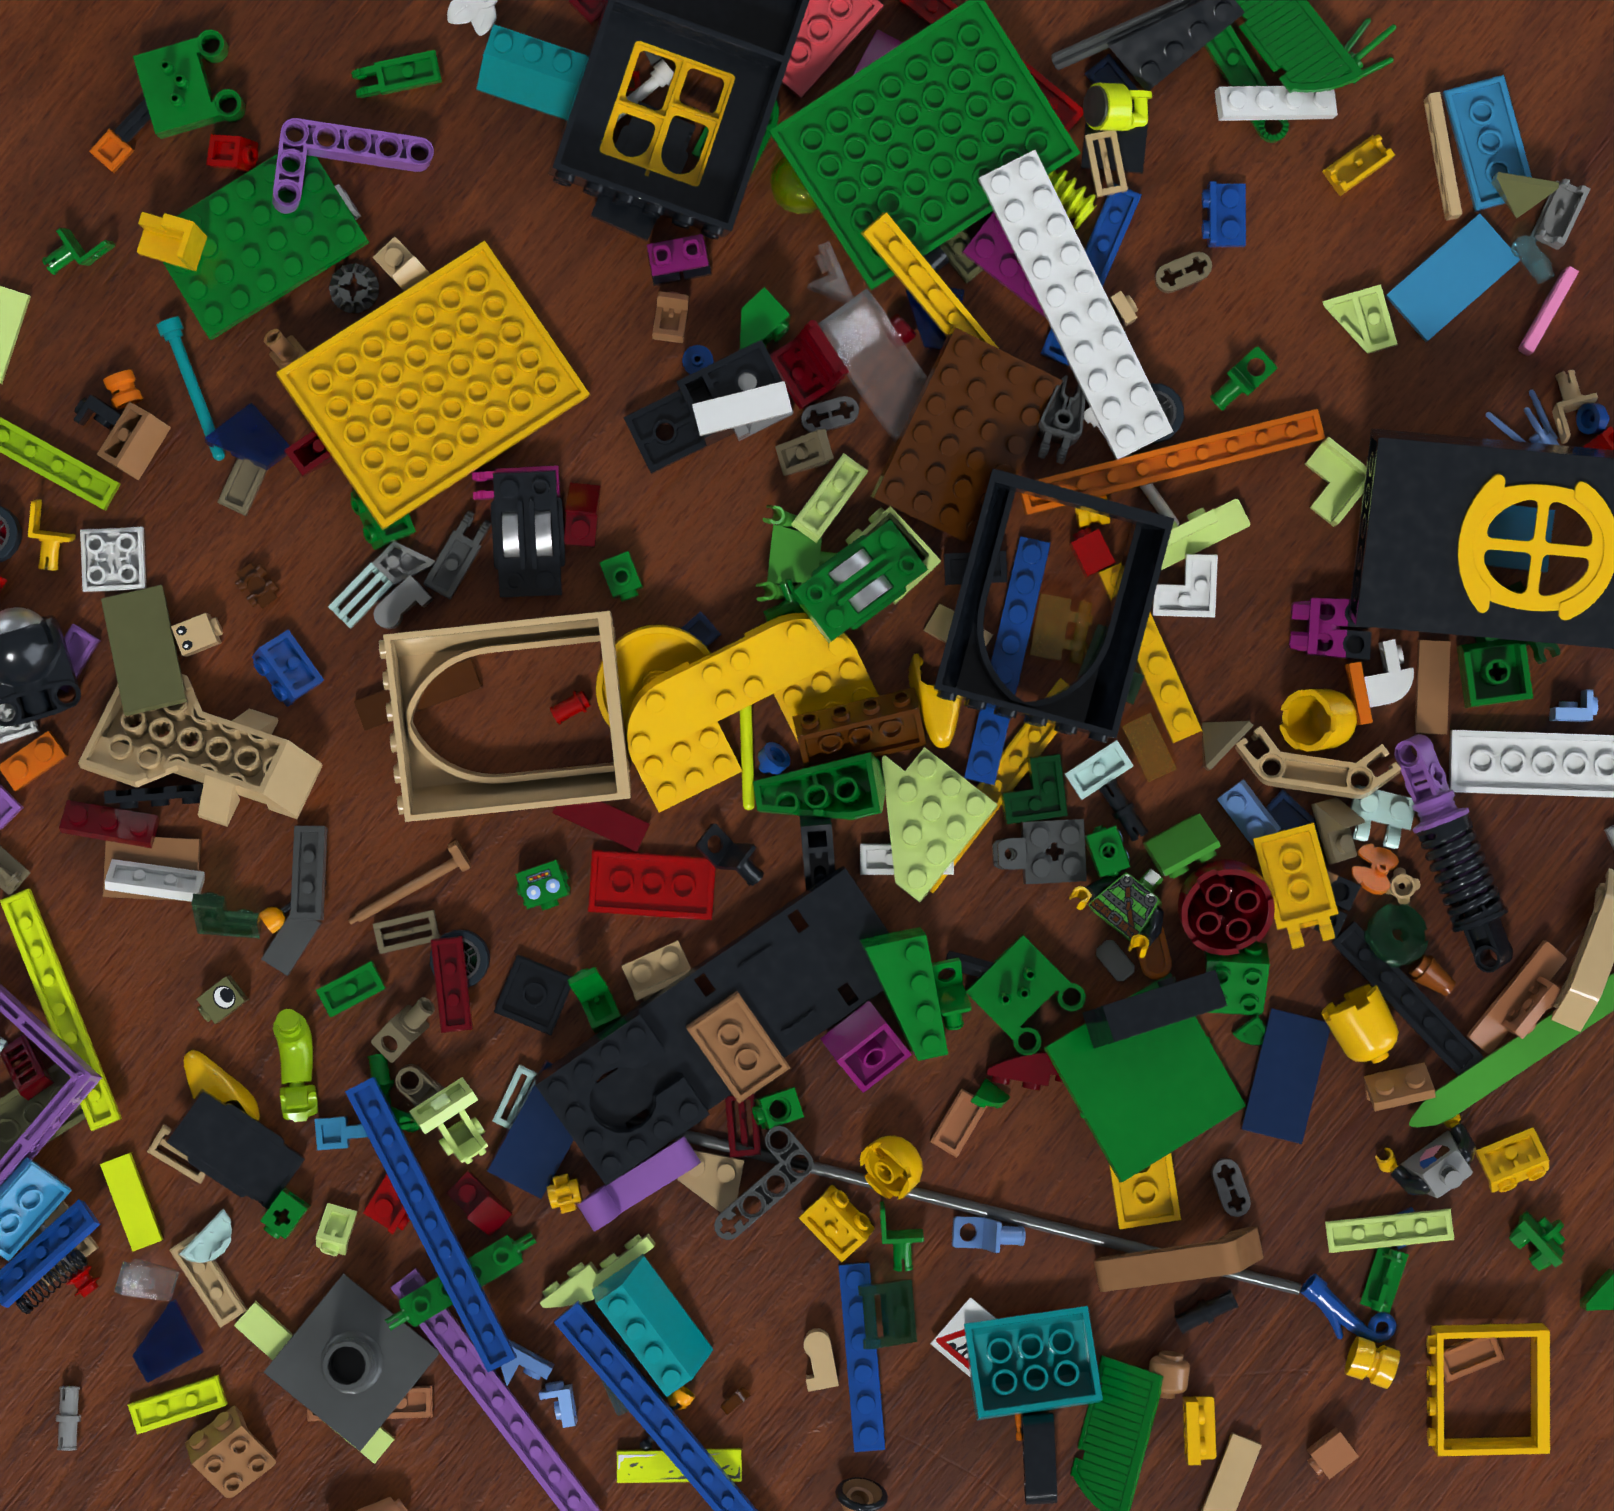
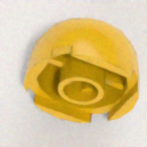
[860,1135,923,1200]

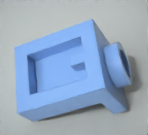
[1549,689,1598,722]
[539,1381,578,1428]

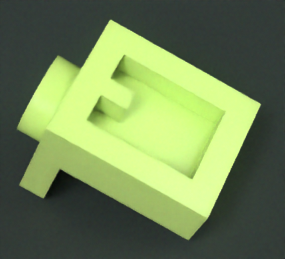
[316,1203,357,1256]

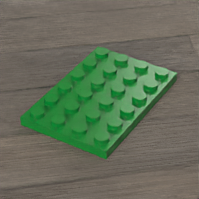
[163,139,370,340]

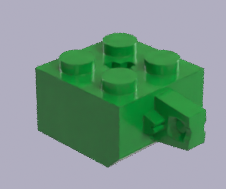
[1457,637,1533,708]

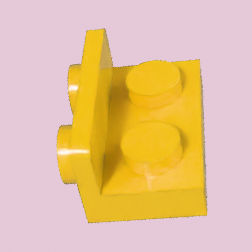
[1476,1127,1549,1193]
[798,1185,875,1262]
[1182,1396,1216,1466]

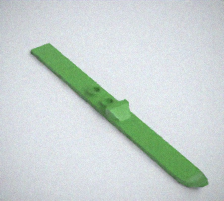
[1409,972,1614,1128]

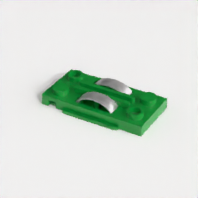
[791,520,928,643]

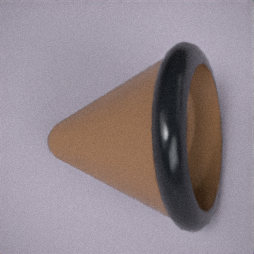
[835,1477,888,1511]

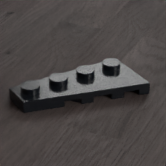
[1107,0,1245,91]
[104,784,203,809]

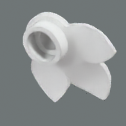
[447,0,498,36]

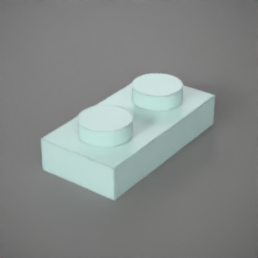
[1064,740,1134,800]

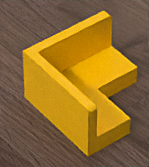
[137,212,208,271]

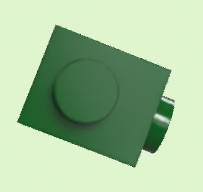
[567,967,622,1034]

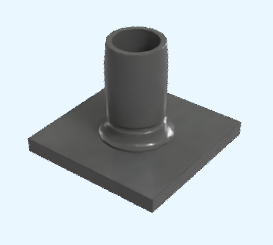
[264,1274,440,1451]

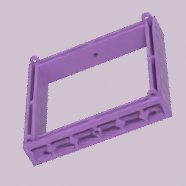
[0,984,102,1186]

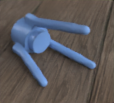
[1486,389,1560,445]

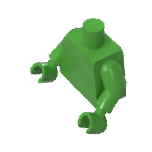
[756,505,837,602]

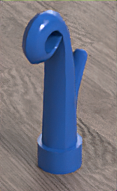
[1300,1273,1397,1343]

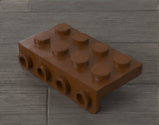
[792,688,926,769]

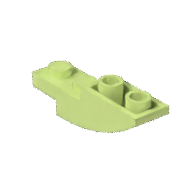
[540,1234,656,1308]

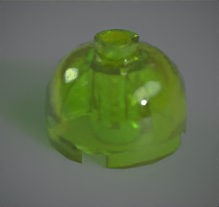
[770,157,818,214]

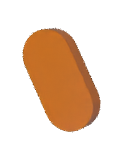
[1135,926,1172,979]

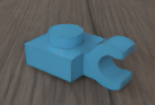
[315,1116,368,1150]

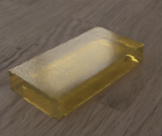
[1121,713,1177,782]

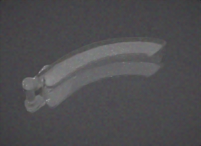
[818,288,928,443]

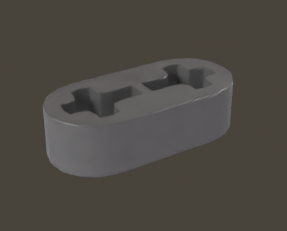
[801,396,859,433]
[1211,1158,1251,1217]

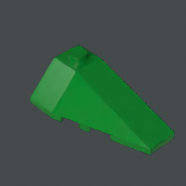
[753,752,886,820]

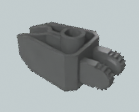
[1037,375,1086,464]

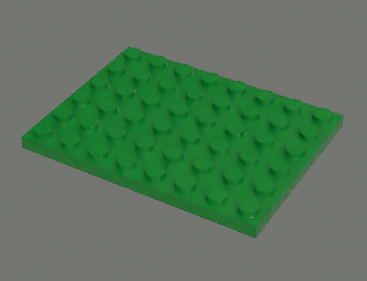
[768,0,1081,291]

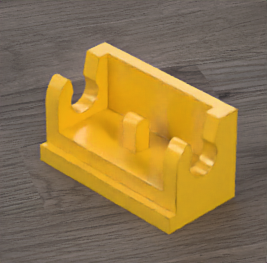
[1322,134,1395,196]

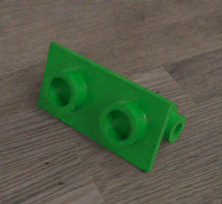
[1360,1247,1409,1314]

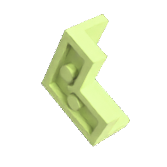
[1305,437,1366,527]

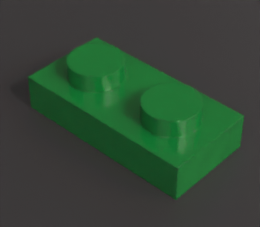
[316,961,386,1018]

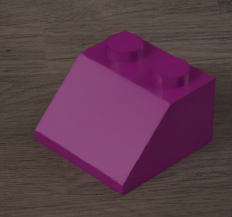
[820,1001,912,1093]

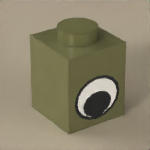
[196,975,249,1024]

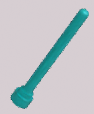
[156,316,225,461]

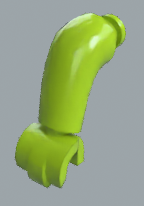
[273,1009,318,1122]

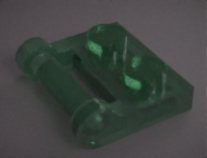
[858,1279,917,1349]

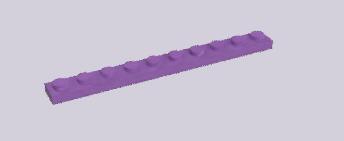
[391,1267,602,1511]

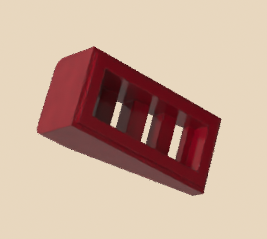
[0,1034,54,1101]

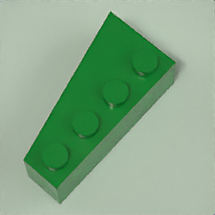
[860,927,948,1061]

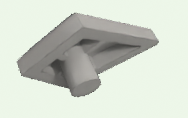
[372,541,435,585]

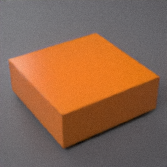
[89,128,134,173]

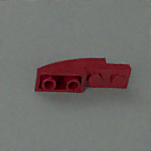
[985,1051,1063,1091]

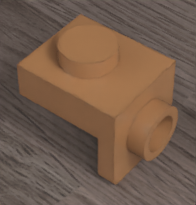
[652,291,689,343]

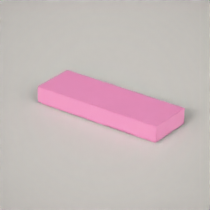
[1518,266,1579,356]

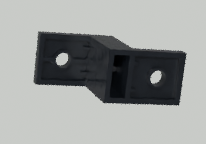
[623,339,790,474]

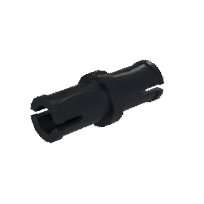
[1098,779,1149,842]
[1174,1289,1239,1334]

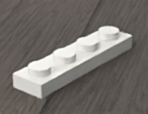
[1215,86,1338,121]

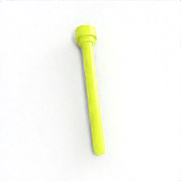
[740,705,755,810]

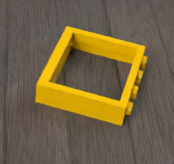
[1426,1323,1550,1456]

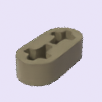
[1154,252,1212,293]

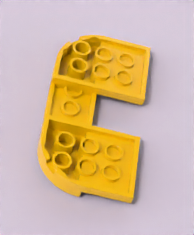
[625,613,879,813]

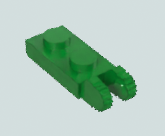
[351,50,442,98]

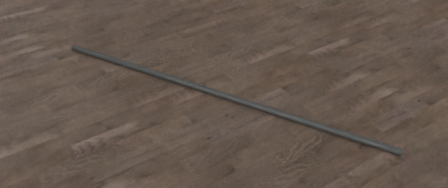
[625,1117,1301,1295]

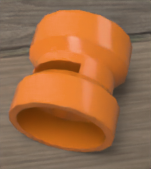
[103,370,143,410]

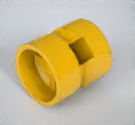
[1344,1336,1400,1389]

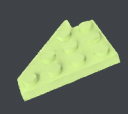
[882,747,998,903]

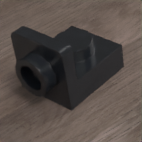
[73,394,121,429]

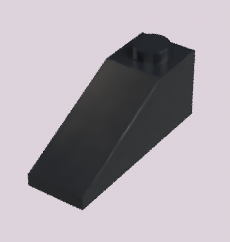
[800,816,835,890]

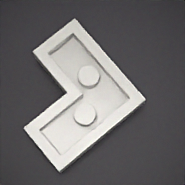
[1152,554,1218,617]

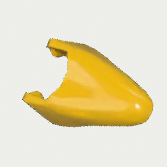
[908,653,962,748]
[184,1050,260,1121]

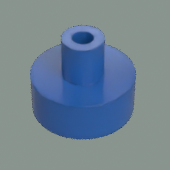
[682,345,714,375]
[1576,403,1609,434]
[758,742,790,775]

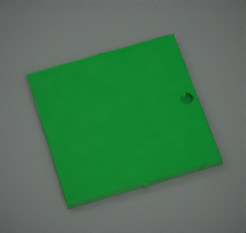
[1044,973,1246,1183]

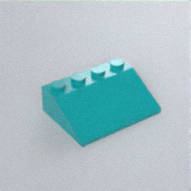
[964,1306,1103,1420]

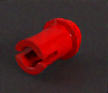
[549,690,591,725]

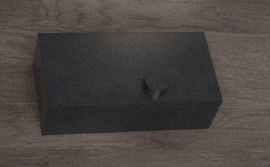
[1082,970,1227,1049]

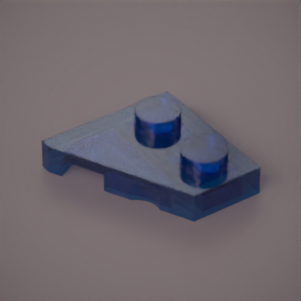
[205,402,290,470]

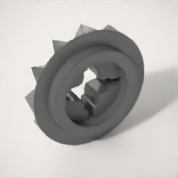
[329,263,379,313]

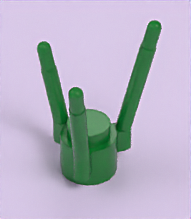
[1344,18,1397,84]

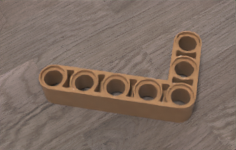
[1094,1227,1264,1292]

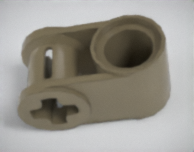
[395,1064,444,1107]

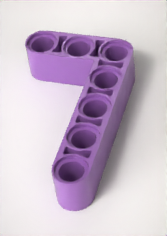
[272,118,434,214]

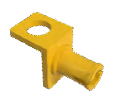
[28,499,76,571]

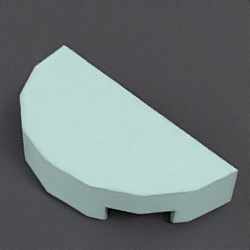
[178,1209,232,1263]

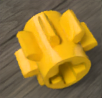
[547,1173,583,1214]

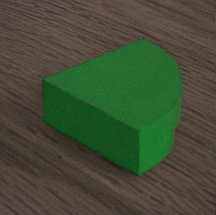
[1232,1015,1266,1046]
[971,1079,1010,1109]

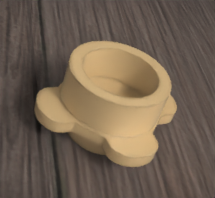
[1386,868,1421,905]

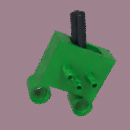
[115,29,246,143]
[945,934,1086,1055]

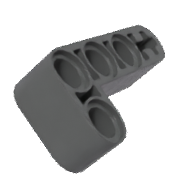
[714,1126,814,1240]

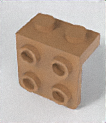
[185,1405,276,1498]

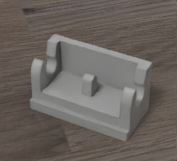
[1530,179,1590,250]

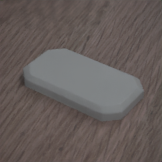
[1096,940,1135,981]

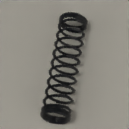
[15,1249,88,1314]

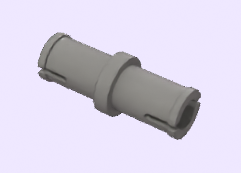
[56,1386,81,1451]

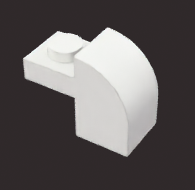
[1364,639,1414,708]

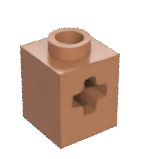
[1306,1427,1359,1480]

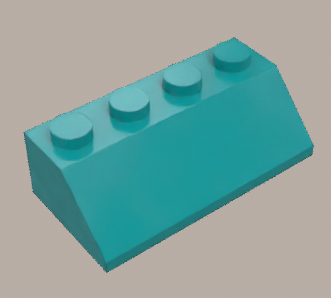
[476,24,587,120]
[592,1254,714,1397]

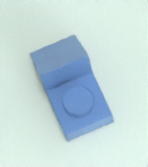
[501,1339,555,1386]

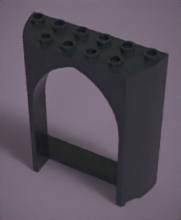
[934,468,1175,743]

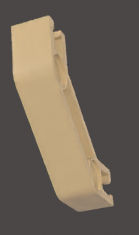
[1235,726,1401,799]
[1551,868,1614,1032]

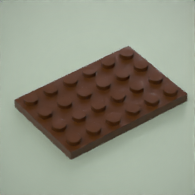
[871,326,1063,545]

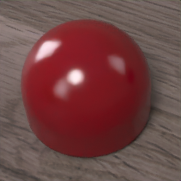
[885,313,917,345]

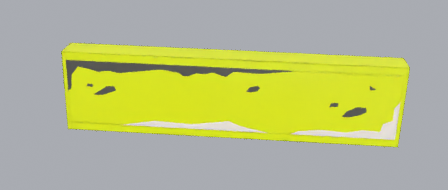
[617,1448,742,1483]

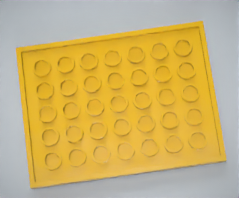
[276,241,590,530]

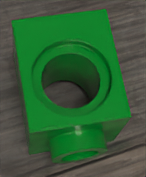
[752,1087,804,1129]

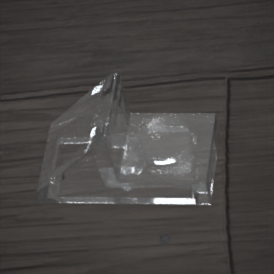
[807,241,854,305]
[114,1259,179,1302]

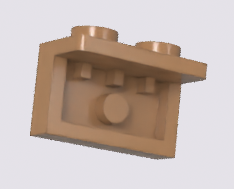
[1364,1062,1436,1111]

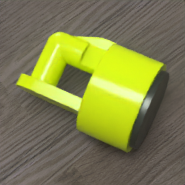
[1083,83,1152,131]

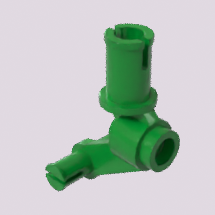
[367,1054,421,1132]

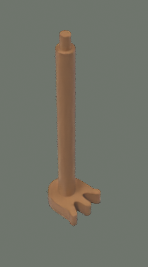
[348,840,471,925]

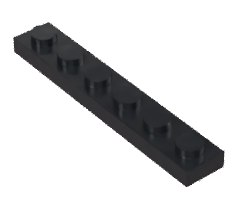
[1330,921,1483,1076]

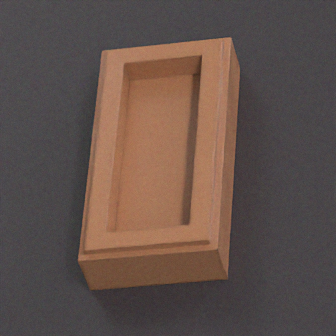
[930,1088,987,1158]
[1444,1338,1505,1383]

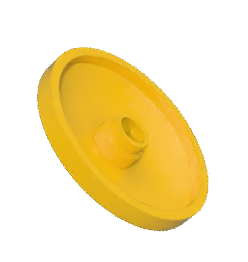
[595,625,711,730]

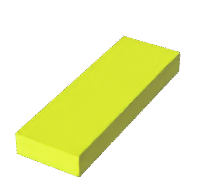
[100,1152,164,1251]
[128,1375,228,1435]

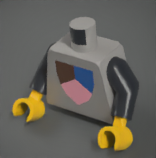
[1375,1114,1476,1198]

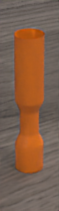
[1015,1414,1022,1441]

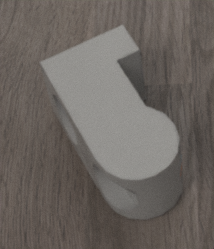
[373,575,434,629]

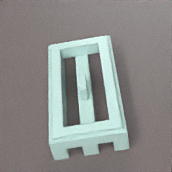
[328,562,394,629]
[492,1064,538,1129]

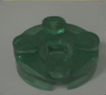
[1364,904,1428,968]

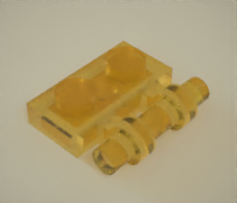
[1029,594,1093,665]

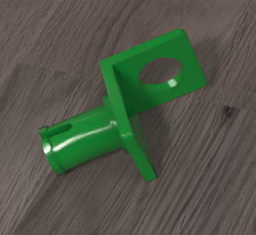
[42,228,116,275]
[1210,346,1277,411]
[932,958,972,1030]
[880,1201,924,1272]

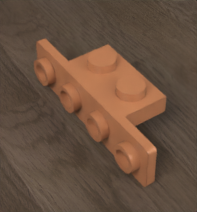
[1467,940,1567,1054]

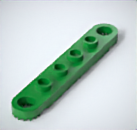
[1205,25,1289,143]

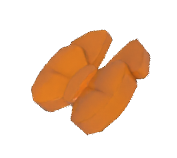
[1351,843,1399,895]

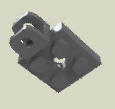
[992,819,1087,884]

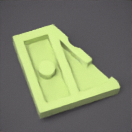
[1323,284,1398,354]

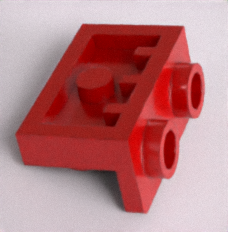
[363,1174,428,1234]

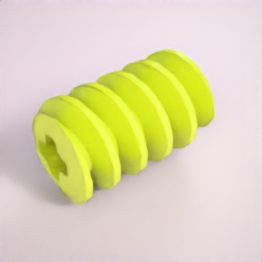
[1048,169,1097,230]

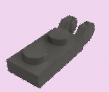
[424,511,492,600]

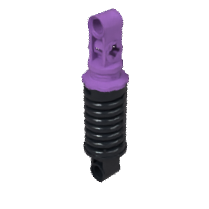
[1394,734,1513,973]

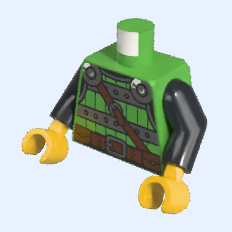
[1069,868,1164,958]

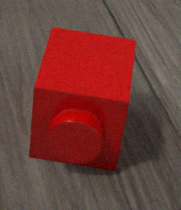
[1069,527,1115,578]

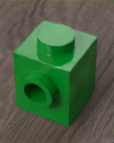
[599,551,643,602]

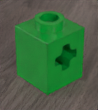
[260,1188,311,1239]

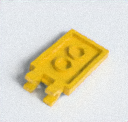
[1253,823,1339,950]
[1109,1153,1181,1229]

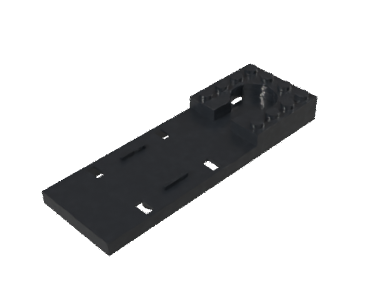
[533,866,889,1186]

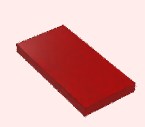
[588,850,716,920]

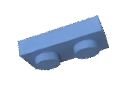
[1217,779,1281,848]

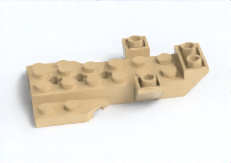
[78,674,323,827]

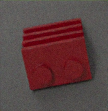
[769,320,849,410]

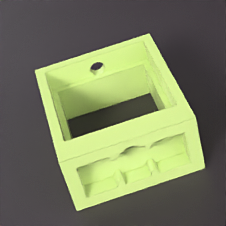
[845,506,941,605]

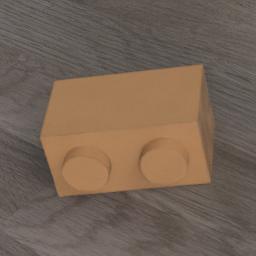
[97,402,171,480]

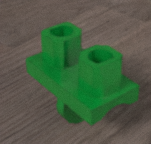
[1509,1211,1566,1271]

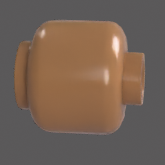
[1149,1351,1190,1399]

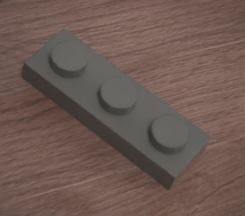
[290,826,328,920]

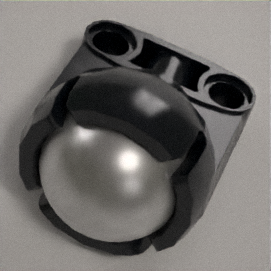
[0,607,81,727]

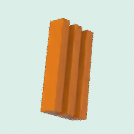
[1345,661,1373,726]

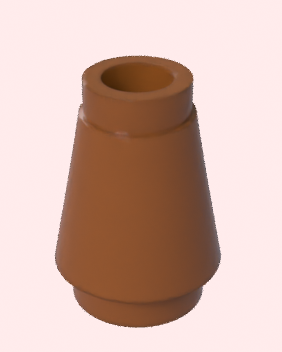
[1408,953,1456,996]

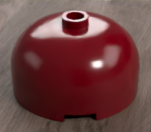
[1178,859,1275,955]

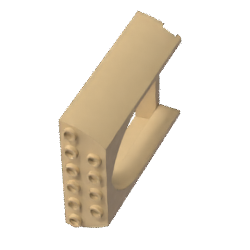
[379,611,631,822]

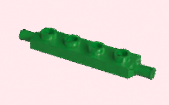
[384,1232,537,1331]

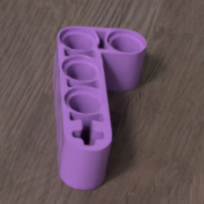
[577,1136,701,1231]

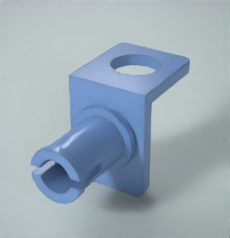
[952,1216,1026,1253]

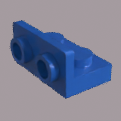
[1202,181,1246,247]
[252,629,324,707]

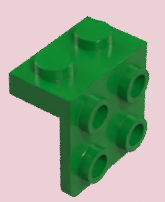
[1204,941,1270,1015]

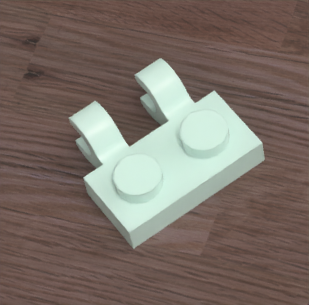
[1350,785,1415,849]

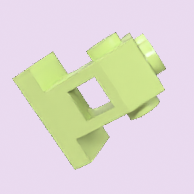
[409,1077,488,1164]

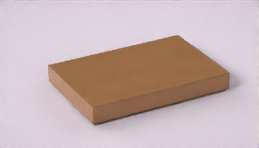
[103,837,201,901]
[686,991,790,1103]

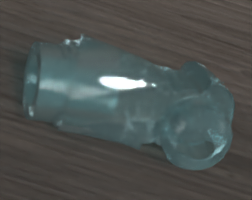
[1511,235,1555,284]

